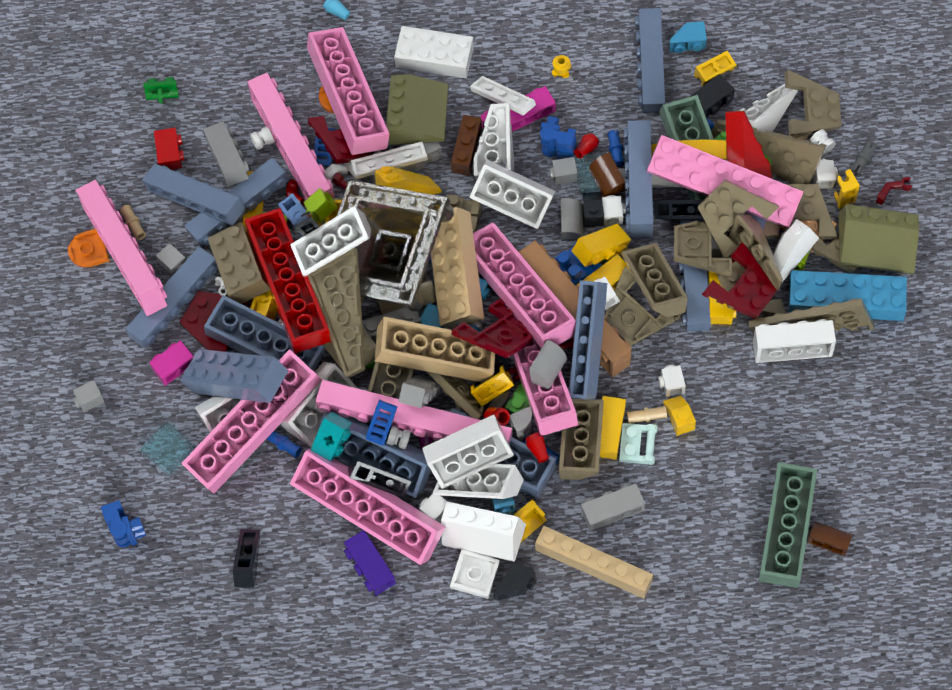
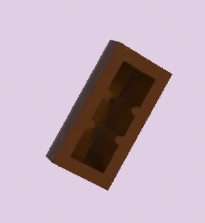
[589,152,625,197]
[807,521,853,556]

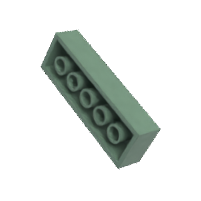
[659,95,714,199]
[759,462,817,588]

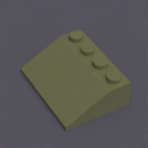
[386,74,449,145]
[839,204,919,274]

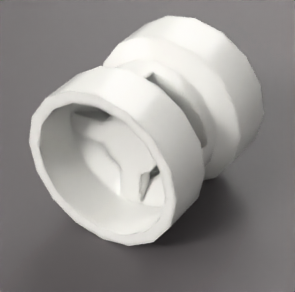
[250,126,274,150]
[810,129,836,155]

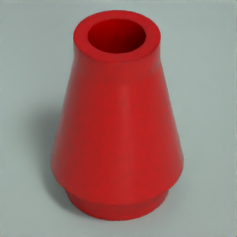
[574,133,599,159]
[525,432,549,463]

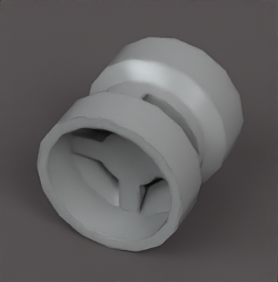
[386,425,411,450]

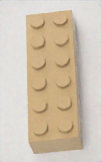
[426,207,484,330]
[375,317,495,383]

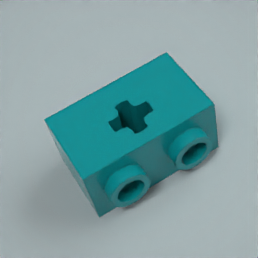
[310,412,352,461]

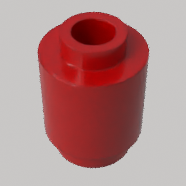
[484,407,510,426]

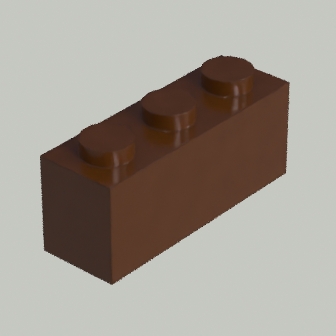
[451,115,482,176]

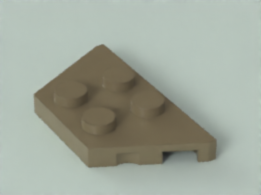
[426,371,485,420]

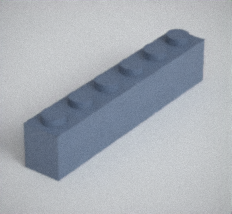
[635,8,665,113]
[184,158,289,248]
[142,164,246,225]
[679,220,711,331]
[125,247,218,349]
[569,280,608,399]

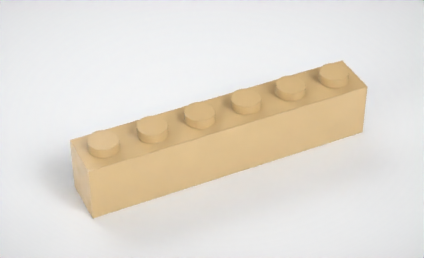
[535,526,653,599]

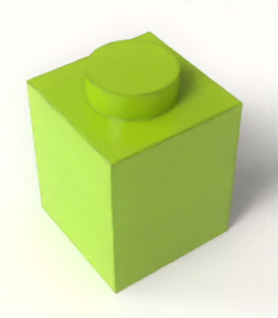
[303,188,338,222]

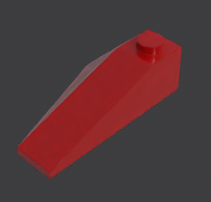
[725,111,773,179]

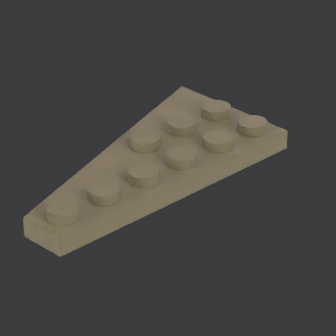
[712,119,827,184]
[308,248,365,378]
[748,298,875,335]

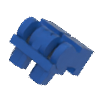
[540,116,577,160]
[554,242,601,285]
[101,500,146,547]

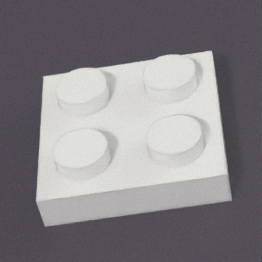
[450,549,500,599]

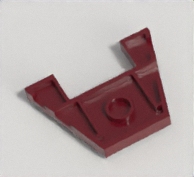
[308,116,374,164]
[702,242,777,319]
[180,291,254,352]
[451,298,533,358]

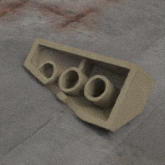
[730,214,783,290]

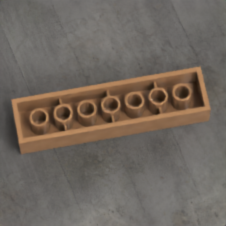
[519,241,632,378]

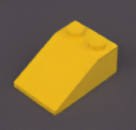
[374,166,442,204]

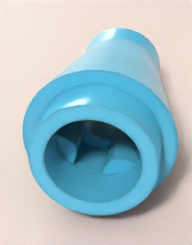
[323,0,351,21]

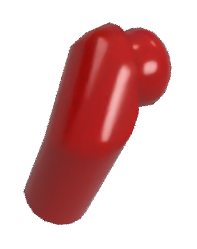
[286,180,305,205]

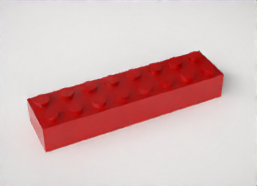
[244,208,331,354]

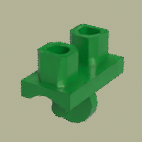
[143,77,179,104]

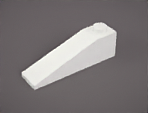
[739,84,798,132]
[474,103,514,178]
[772,219,819,282]

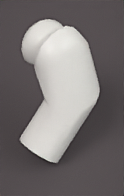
[324,164,348,182]
[215,276,227,296]

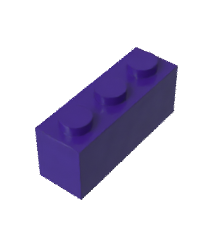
[343,530,396,596]

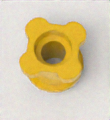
[552,55,571,78]

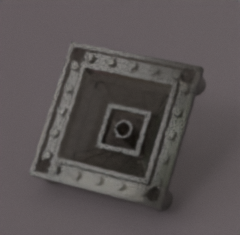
[337,180,454,311]

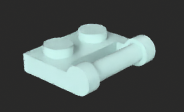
[619,423,658,465]

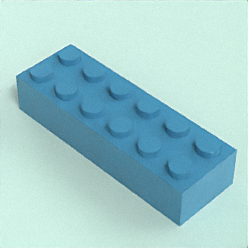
[788,270,907,321]

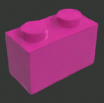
[149,340,193,385]

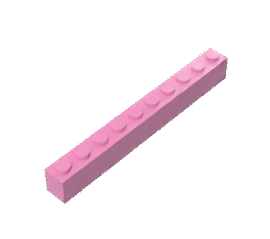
[316,380,512,443]

